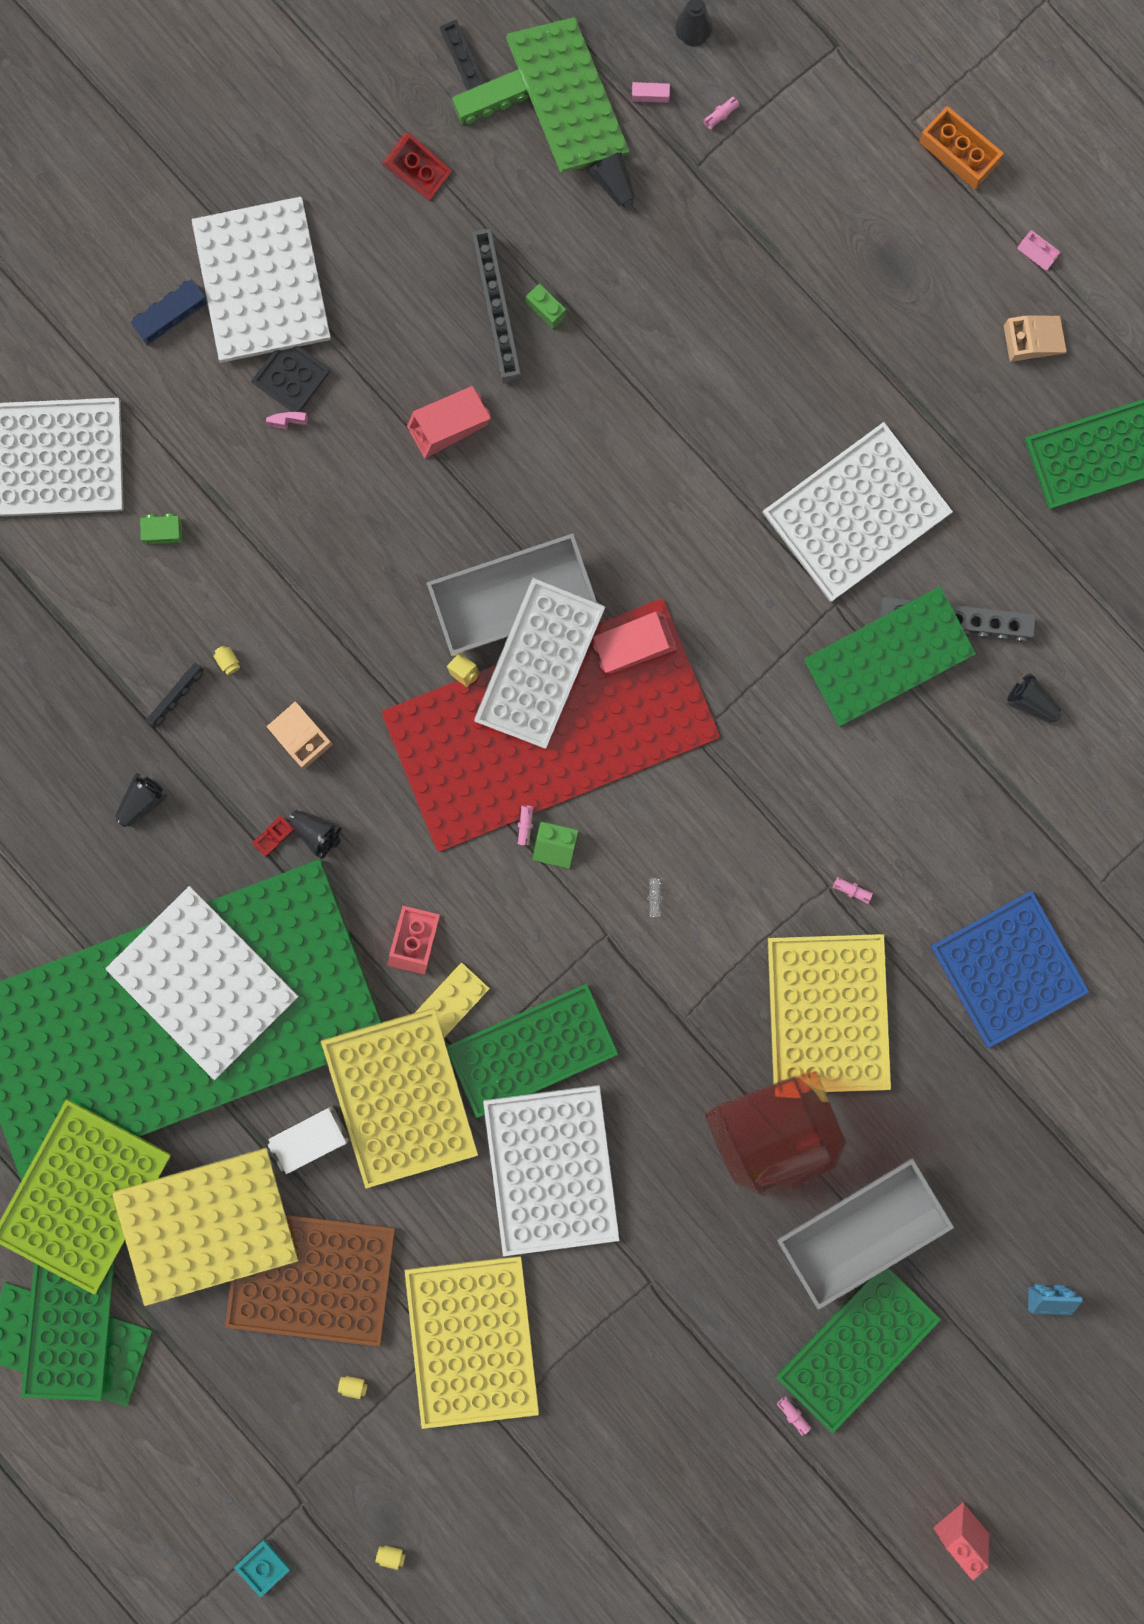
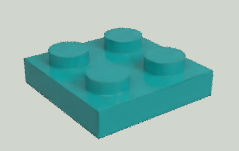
[234,1539,291,1598]

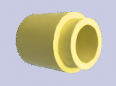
[213,646,240,675]
[338,1376,368,1399]
[375,1545,405,1570]

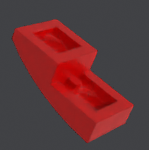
[252,815,293,858]

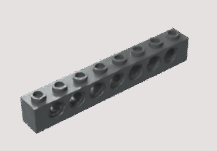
[472,228,521,384]
[879,597,1036,642]

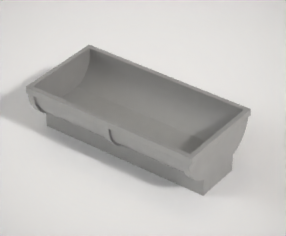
[427,533,597,656]
[777,1158,954,1310]

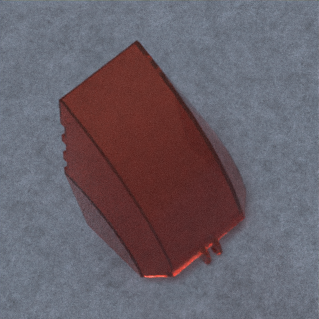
[704,1071,847,1196]

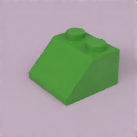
[532,822,578,869]

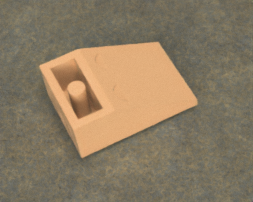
[1004,316,1066,362]
[267,702,333,769]

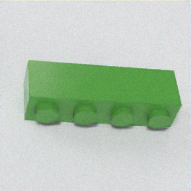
[452,69,530,125]

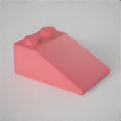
[387,906,440,975]

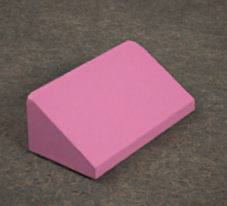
[632,82,670,103]
[1017,230,1061,270]

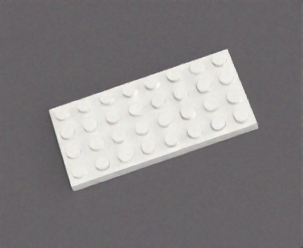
[474,577,605,749]

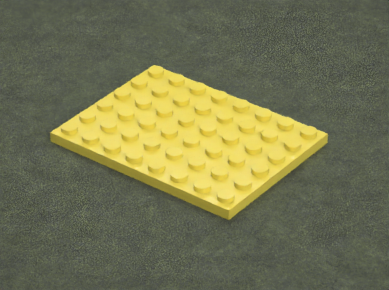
[768,934,891,1094]
[321,1007,478,1188]
[112,1148,298,1306]
[405,1256,539,1429]

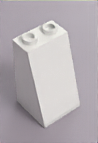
[268,1106,351,1174]

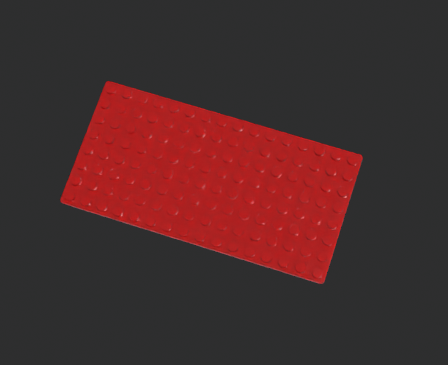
[382,599,719,851]

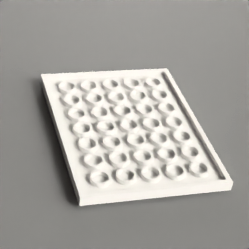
[192,196,331,363]
[0,398,124,516]
[762,422,953,602]
[106,886,299,1080]
[483,1085,619,1256]

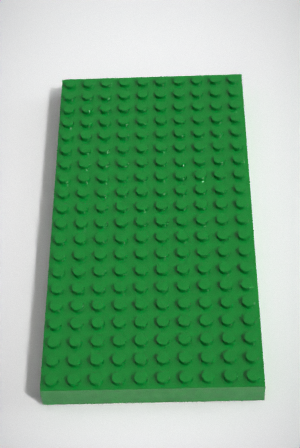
[0,859,383,1181]

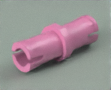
[704,97,739,129]
[517,805,534,845]
[832,877,873,904]
[777,1396,811,1435]

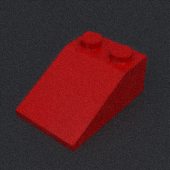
[381,132,452,201]

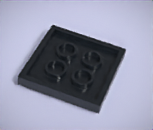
[251,346,331,412]

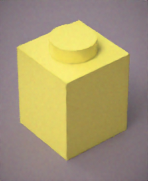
[447,653,479,687]

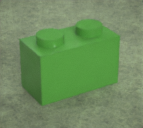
[526,284,566,329]
[140,513,183,544]

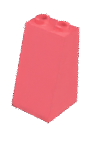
[407,386,491,458]
[592,612,677,674]
[934,1503,989,1580]

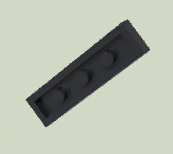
[440,19,485,91]
[145,662,204,727]

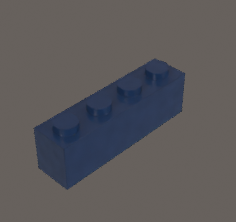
[130,279,208,345]

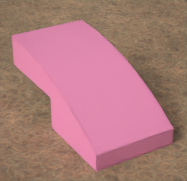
[266,412,308,429]

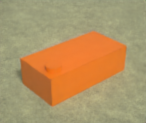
[919,106,1004,190]

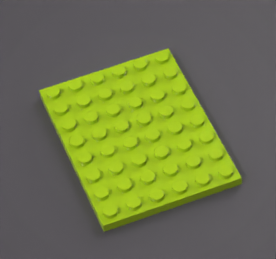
[0,1099,172,1295]

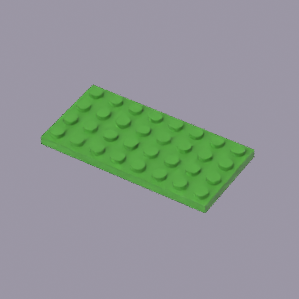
[506,17,630,173]

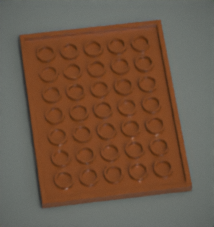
[225,1214,395,1347]

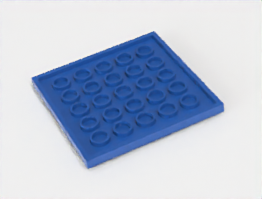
[930,890,1089,1048]

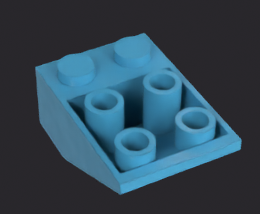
[1028,1284,1082,1315]

